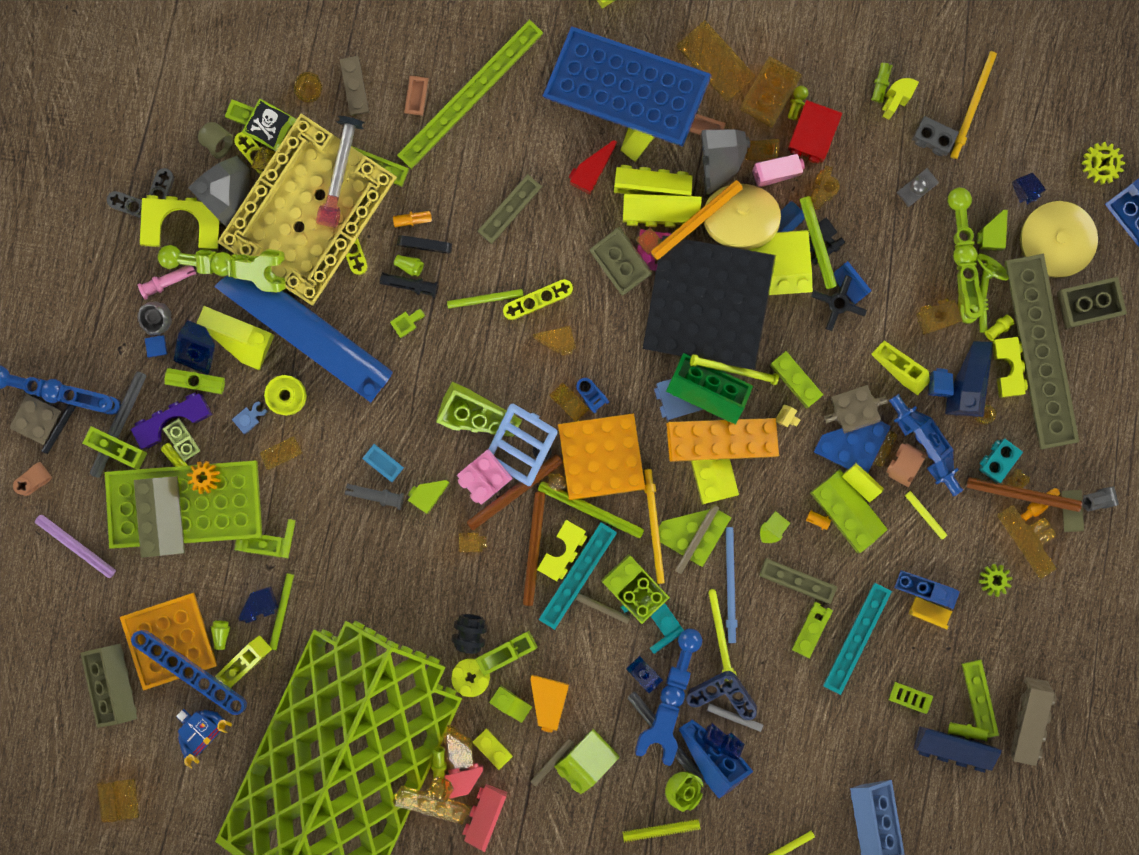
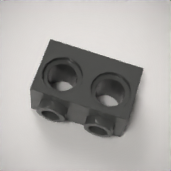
[912,116,959,156]

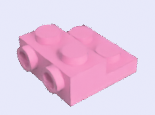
[457,449,513,505]

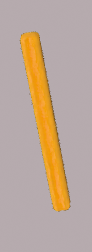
[651,180,743,260]

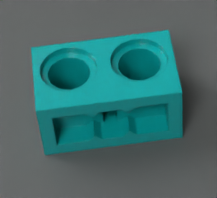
[979,438,1023,483]

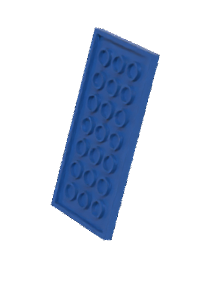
[543,26,711,147]

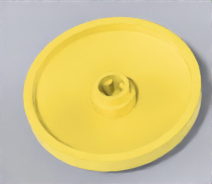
[704,184,781,250]
[1020,201,1098,278]

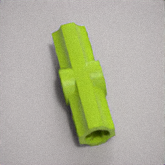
[165,368,225,394]

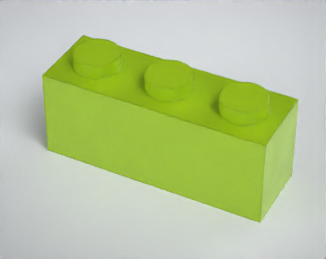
[770,351,823,409]

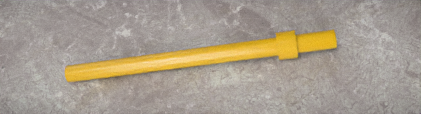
[950,51,997,159]
[644,469,665,584]

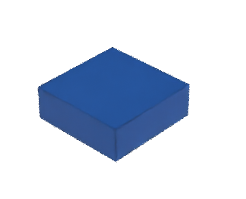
[145,335,168,358]

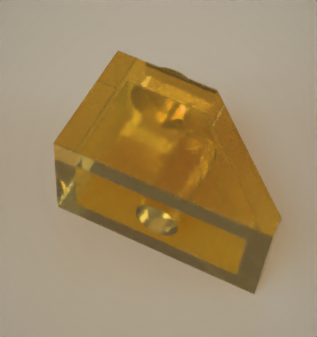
[533,326,576,356]

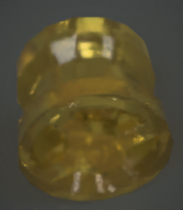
[975,405,996,425]

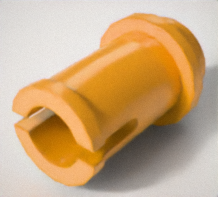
[806,510,832,530]

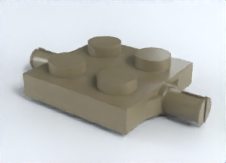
[824,385,888,434]

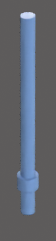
[726,527,738,643]

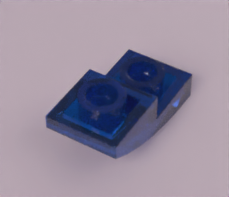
[702,723,745,760]

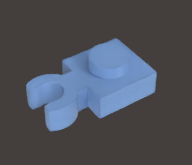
[232,401,267,434]

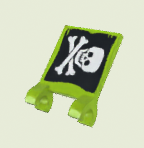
[242,99,297,151]

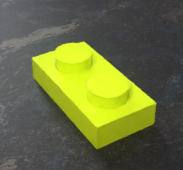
[473,728,513,770]

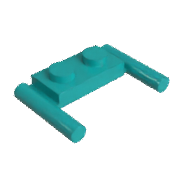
[621,603,684,654]

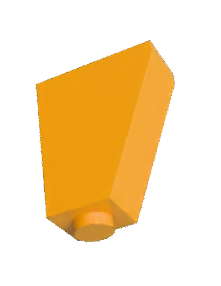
[530,675,569,733]

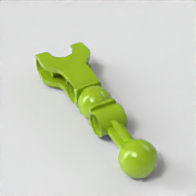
[948,187,984,324]
[157,245,286,292]

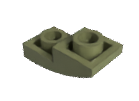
[1062,490,1084,532]

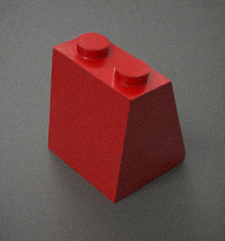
[787,100,843,164]

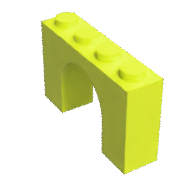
[140,195,220,250]

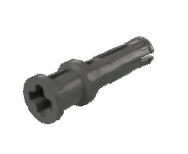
[345,483,404,510]

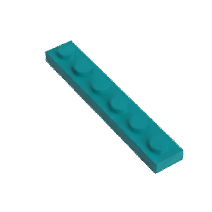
[539,522,617,630]
[823,583,892,695]

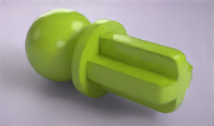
[788,86,809,120]

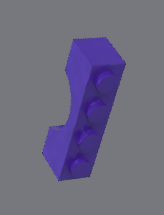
[131,392,213,450]

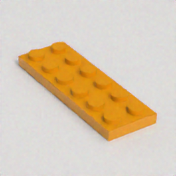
[666,418,779,462]

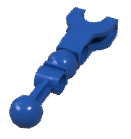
[0,365,121,415]
[635,628,702,766]

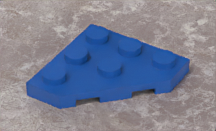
[813,422,891,473]

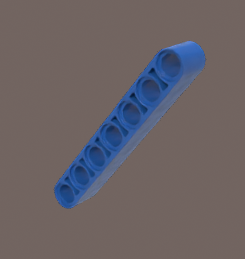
[131,630,247,715]

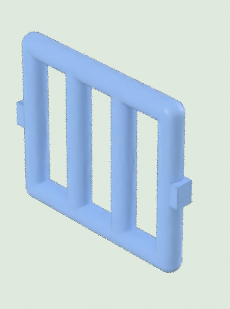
[488,404,557,486]

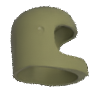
[198,122,233,159]

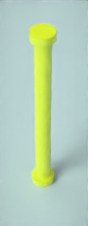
[690,354,779,385]

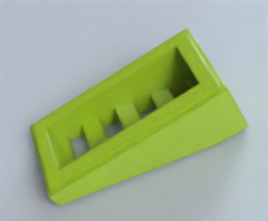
[888,682,933,714]

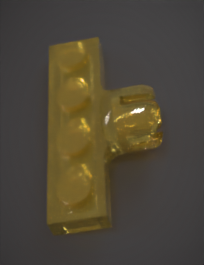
[997,504,1057,579]
[393,776,471,825]

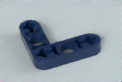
[686,671,757,720]

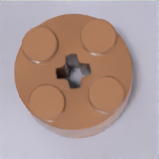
[886,443,927,488]

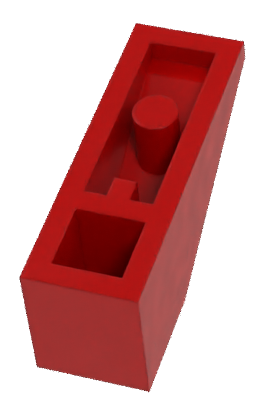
[569,140,617,195]

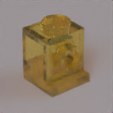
[459,533,487,552]

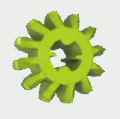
[979,564,1013,597]

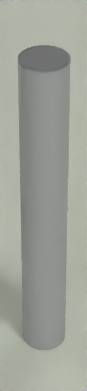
[707,704,763,732]

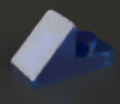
[626,656,663,694]

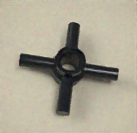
[811,275,867,331]

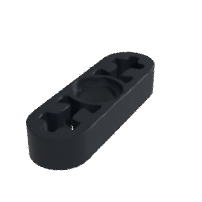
[397,235,453,254]

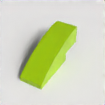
[475,631,538,676]

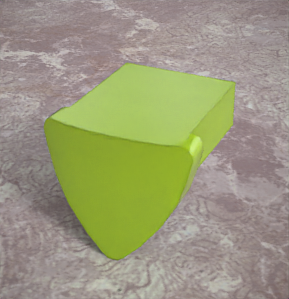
[760,511,790,543]

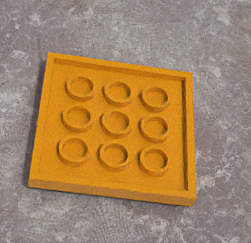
[558,414,645,500]
[120,593,218,691]

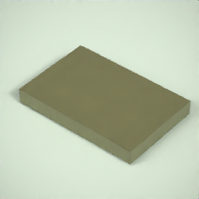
[589,227,653,296]

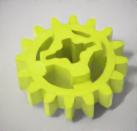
[1082,142,1125,185]

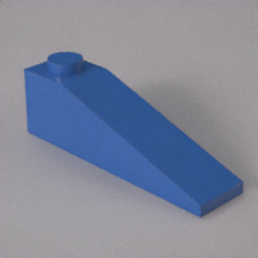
[679,720,753,799]

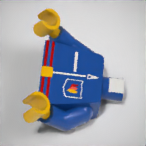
[176,709,232,769]

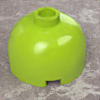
[665,772,704,812]

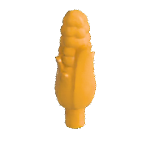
[1021,488,1060,521]

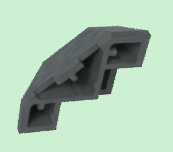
[701,129,750,197]
[188,156,251,227]

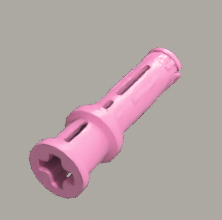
[137,265,196,300]

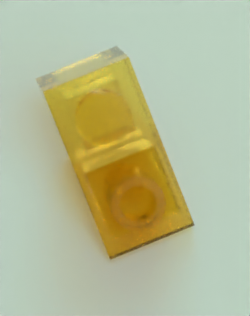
[443,725,474,769]

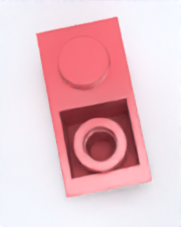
[445,763,484,799]

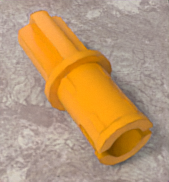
[393,211,432,228]

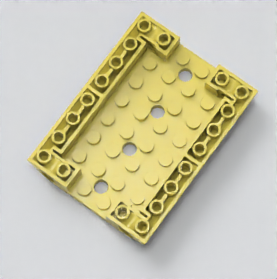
[217,114,397,306]

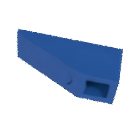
[894,570,960,610]

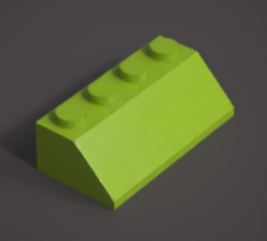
[810,469,888,553]

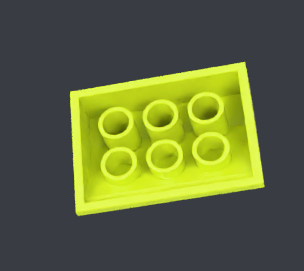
[748,230,813,295]

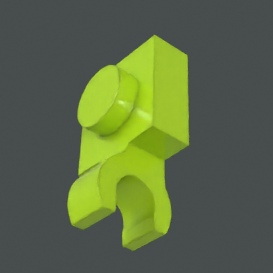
[390,309,425,338]

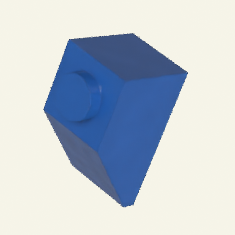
[928,368,954,398]

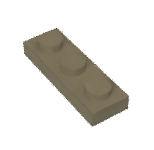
[340,56,369,116]

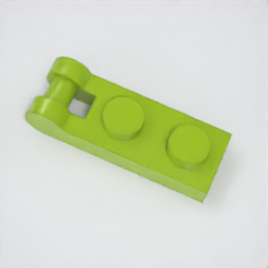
[791,601,833,659]

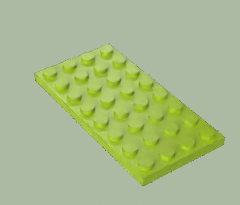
[105,461,262,549]

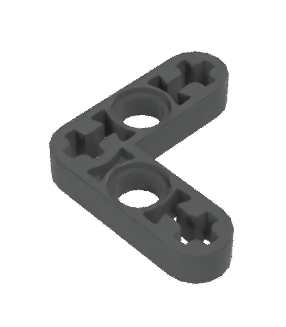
[107,168,174,218]

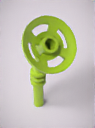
[977,254,1009,333]

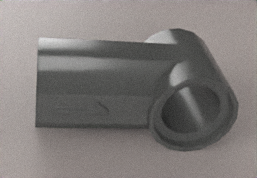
[1082,486,1119,511]

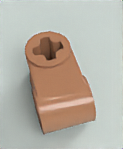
[13,462,52,496]

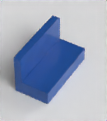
[777,201,805,232]
[834,261,871,305]

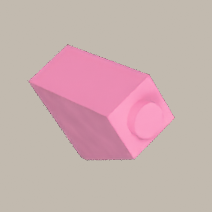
[752,154,805,188]

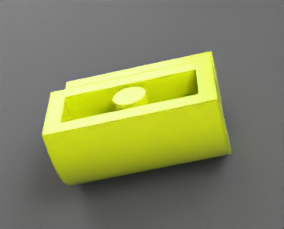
[882,78,919,120]

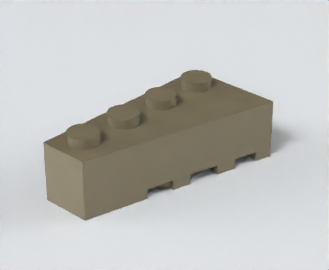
[1011,677,1056,766]

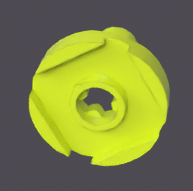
[451,658,490,697]

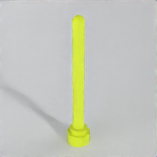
[709,589,737,681]

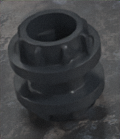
[451,614,488,654]

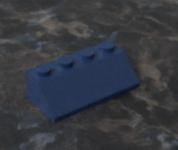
[914,726,1002,773]

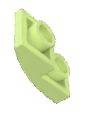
[163,418,200,461]

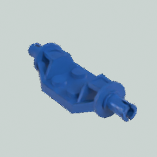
[889,394,963,497]

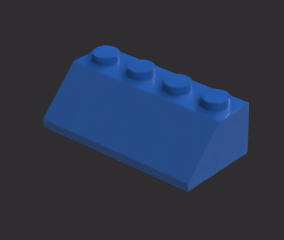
[1105,178,1139,247]

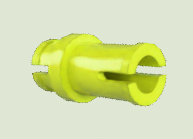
[985,314,1014,341]

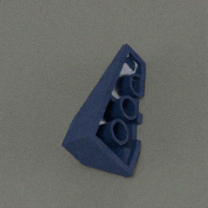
[945,341,993,417]

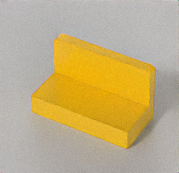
[908,596,952,630]

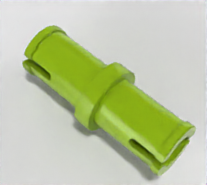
[871,63,893,103]
[948,722,989,742]
[431,746,447,786]

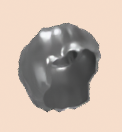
[138,301,172,335]

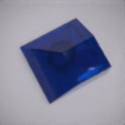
[173,320,216,375]

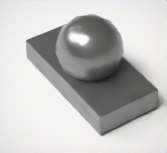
[897,168,939,207]

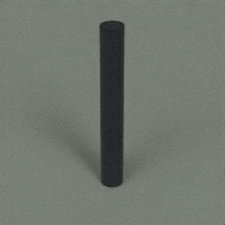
[41,404,76,454]

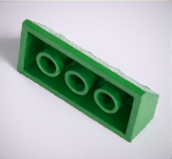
[666,353,753,425]

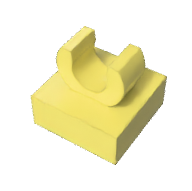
[776,405,800,427]

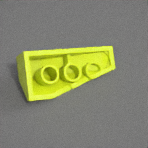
[197,306,275,370]

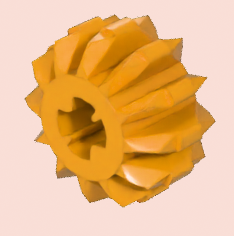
[187,461,221,494]

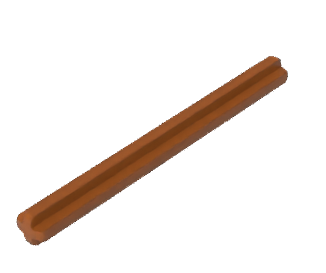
[467,455,563,530]
[966,477,1082,512]
[523,492,545,606]

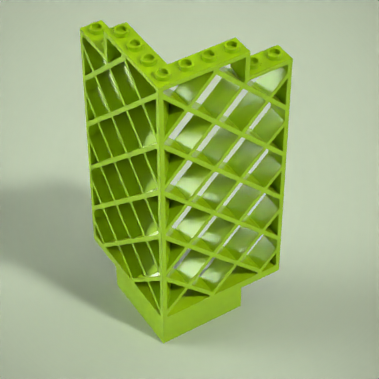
[215,621,462,855]

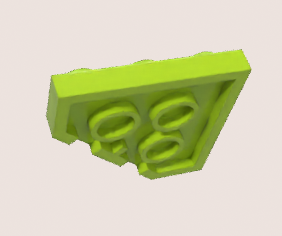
[659,509,731,567]

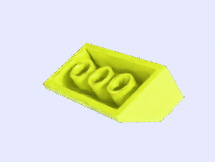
[614,165,693,196]
[623,194,702,228]
[691,459,739,504]

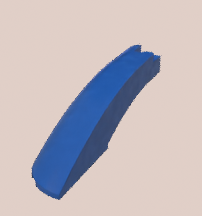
[214,276,393,402]

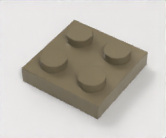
[10,394,62,445]

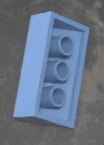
[850,780,905,855]

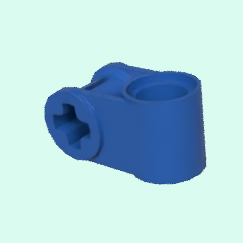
[576,378,609,414]

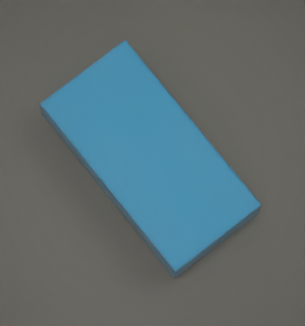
[362,444,404,483]

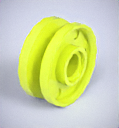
[264,375,307,416]

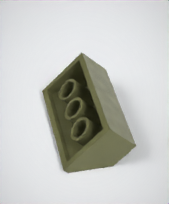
[134,476,185,558]
[80,643,137,728]

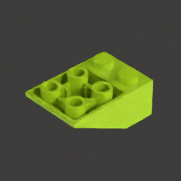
[601,554,670,624]

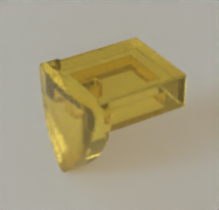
[252,147,275,170]

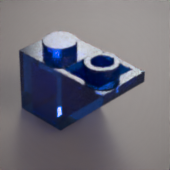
[1012,172,1046,204]
[239,586,279,623]

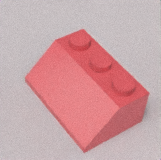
[463,784,507,852]

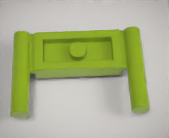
[234,519,296,558]

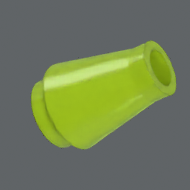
[394,255,424,277]
[211,620,230,650]

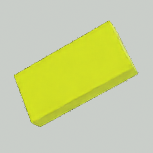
[842,463,884,503]

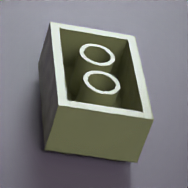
[1057,277,1127,329]

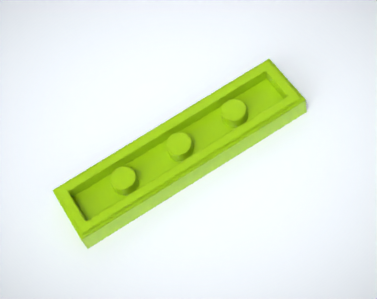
[962,659,999,738]

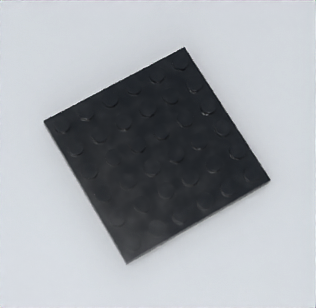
[642,236,776,370]

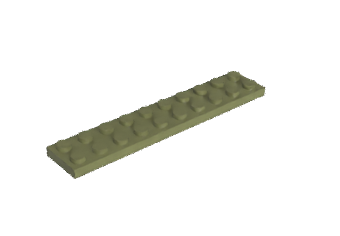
[1005,254,1079,449]

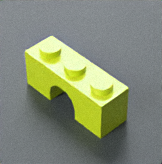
[991,337,1028,398]
[537,520,587,581]

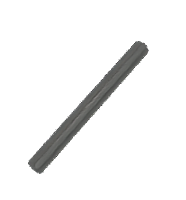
[90,371,146,478]
[628,692,705,784]

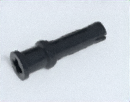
[380,272,439,298]

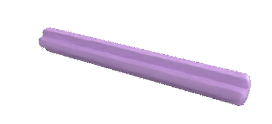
[35,515,116,578]

